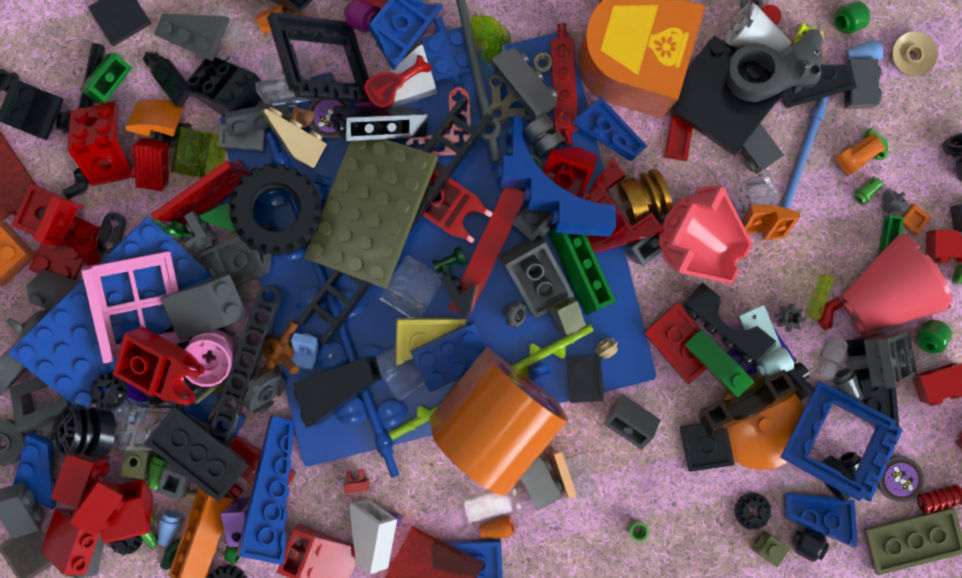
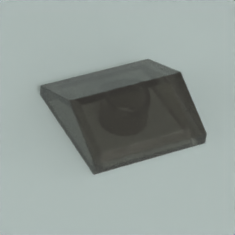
[0,528,53,578]

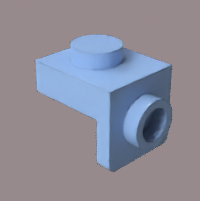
[291,333,320,370]

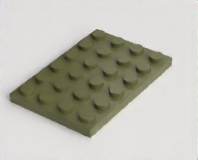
[304,139,438,289]

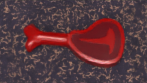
[365,55,431,109]

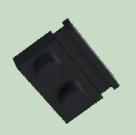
[567,355,604,403]

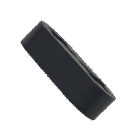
[97,212,126,255]

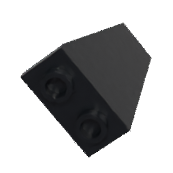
[330,106,427,141]
[293,357,382,428]

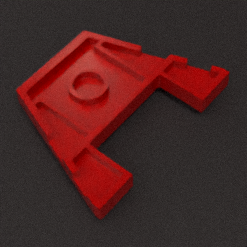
[582,158,664,254]

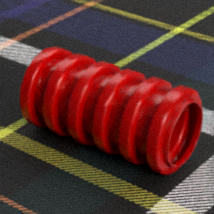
[917,484,962,514]

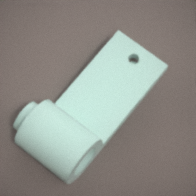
[738,305,794,378]

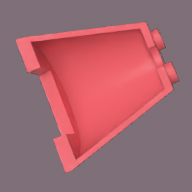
[659,185,753,284]
[841,233,953,335]

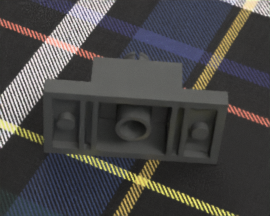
[848,330,918,389]

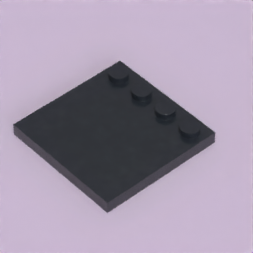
[668,35,787,156]

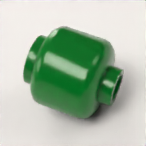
[834,0,870,34]
[916,320,952,354]

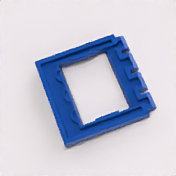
[780,380,903,501]

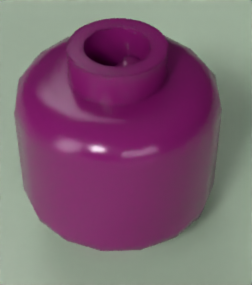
[344,0,378,33]

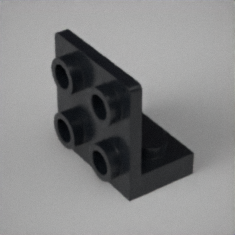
[0,78,64,140]

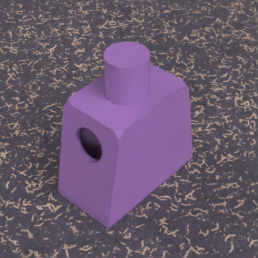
[221,497,250,547]

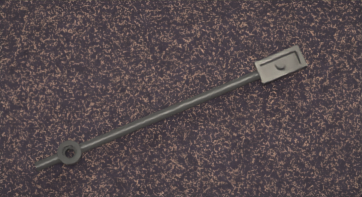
[456,0,501,164]

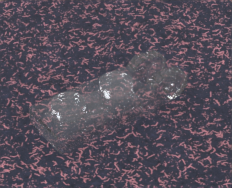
[463,485,530,523]

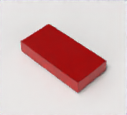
[664,114,693,162]

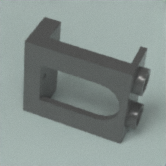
[10,377,73,434]

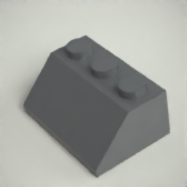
[492,47,558,120]

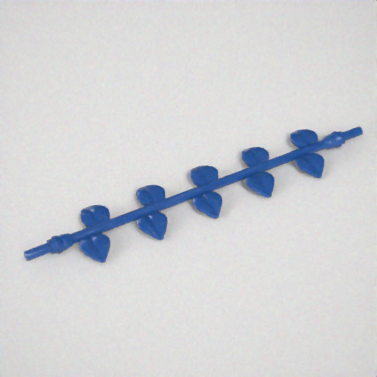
[257,132,408,478]

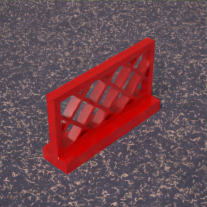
[150,160,250,225]

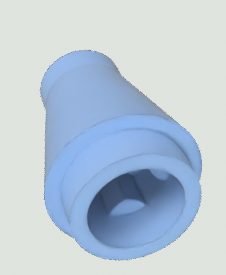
[846,40,883,61]
[157,510,182,546]

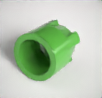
[629,520,649,541]

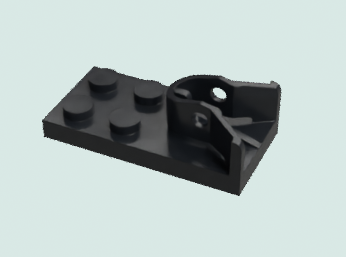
[144,404,250,502]

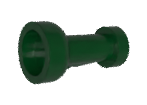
[432,246,468,276]

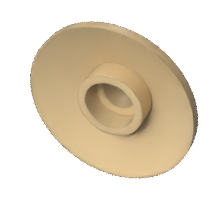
[892,31,938,77]

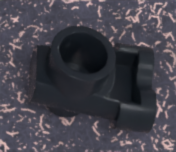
[786,362,815,400]

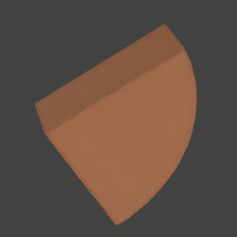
[291,106,316,129]

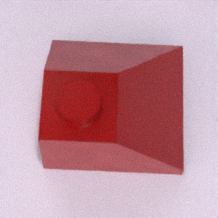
[543,147,598,198]

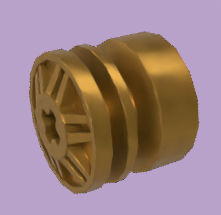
[617,168,672,225]

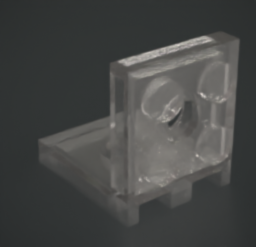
[255,49,314,107]
[106,391,175,451]

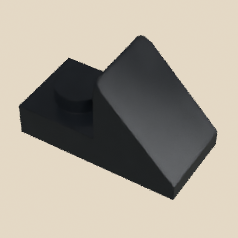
[440,273,478,319]

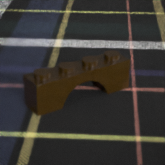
[698,370,797,437]

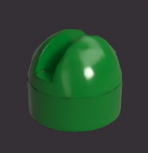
[223,545,240,564]

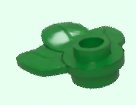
[152,218,195,239]

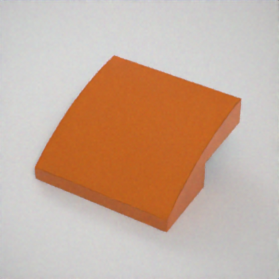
[125,99,185,137]
[741,205,801,240]

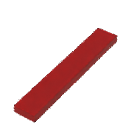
[448,187,524,319]

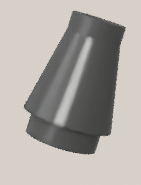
[833,368,864,401]

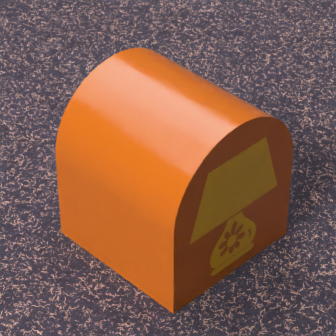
[578,0,705,118]

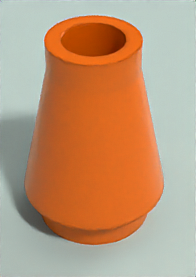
[480,515,515,539]

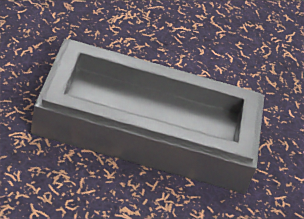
[218,125,267,152]

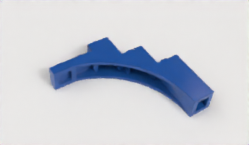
[496,116,616,237]

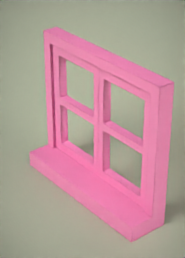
[81,250,189,364]

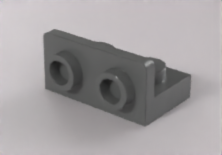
[512,207,554,242]
[184,212,217,252]

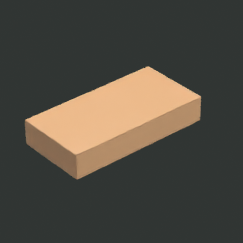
[547,451,576,499]

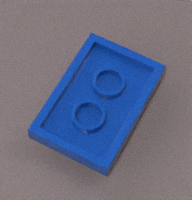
[410,321,485,393]

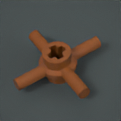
[258,320,299,377]

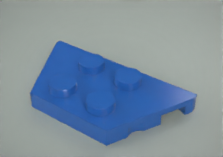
[368,0,443,70]

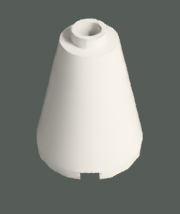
[725,3,791,53]

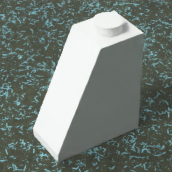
[389,45,437,108]
[350,499,397,574]

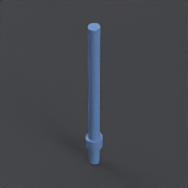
[780,96,829,209]

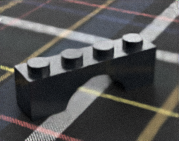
[684,282,776,366]

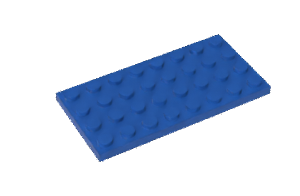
[8,215,212,410]

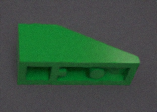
[684,329,754,398]

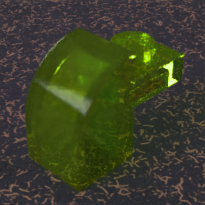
[471,15,511,67]

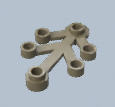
[489,53,552,125]

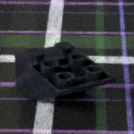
[187,57,268,117]

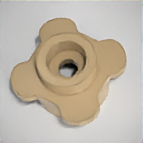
[594,338,618,359]

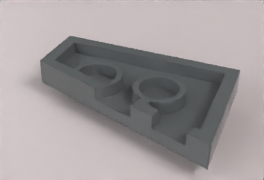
[154,14,230,61]

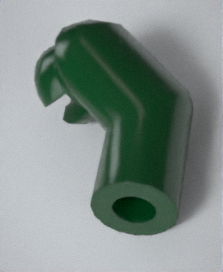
[160,538,181,570]

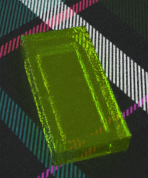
[805,274,834,320]

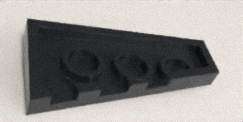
[843,338,899,429]

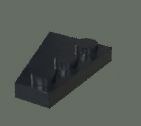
[783,64,857,108]

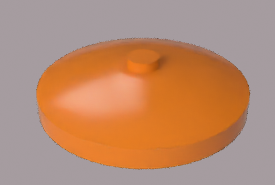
[721,378,804,470]

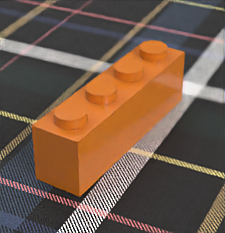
[168,488,233,578]

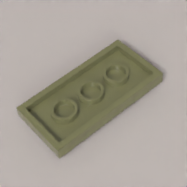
[863,507,962,575]

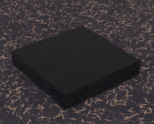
[88,0,152,47]
[680,423,735,472]

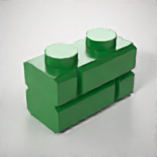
[79,52,132,104]

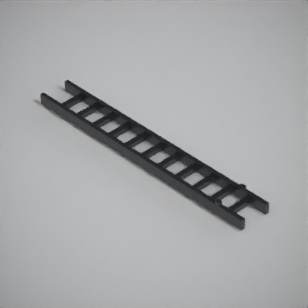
[297,96,493,344]

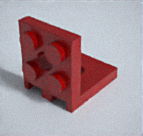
[67,101,133,186]
[11,183,84,248]

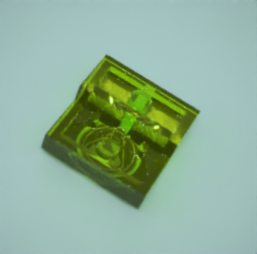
[171,127,226,178]

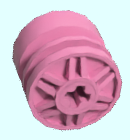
[185,329,236,387]

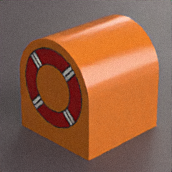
[429,346,568,496]

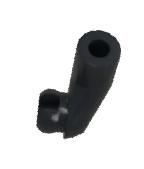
[63,168,89,199]

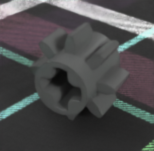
[774,304,806,332]

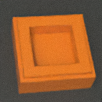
[902,204,932,236]

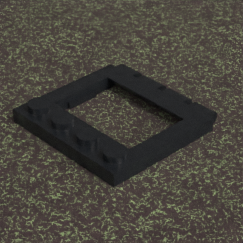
[267,12,370,102]

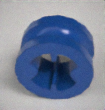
[529,365,551,380]

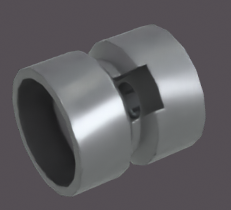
[522,114,565,157]

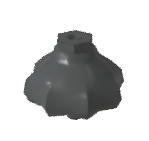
[882,189,909,214]
[502,301,527,329]

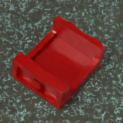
[40,508,101,575]

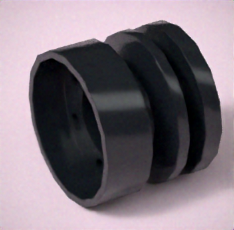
[56,406,116,457]

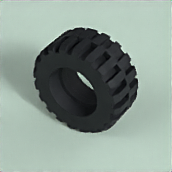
[229,163,321,256]

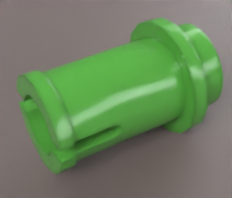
[853,176,884,205]

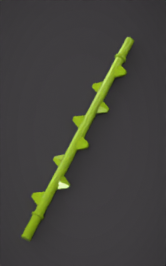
[389,323,594,440]

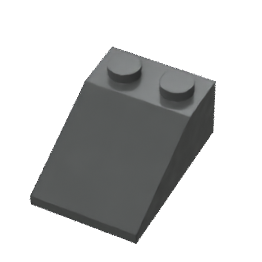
[499,235,575,319]
[161,270,248,340]

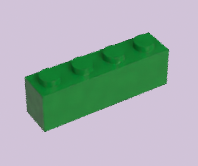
[548,228,616,315]

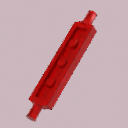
[551,23,579,146]

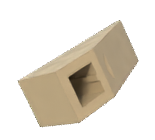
[260,107,327,168]

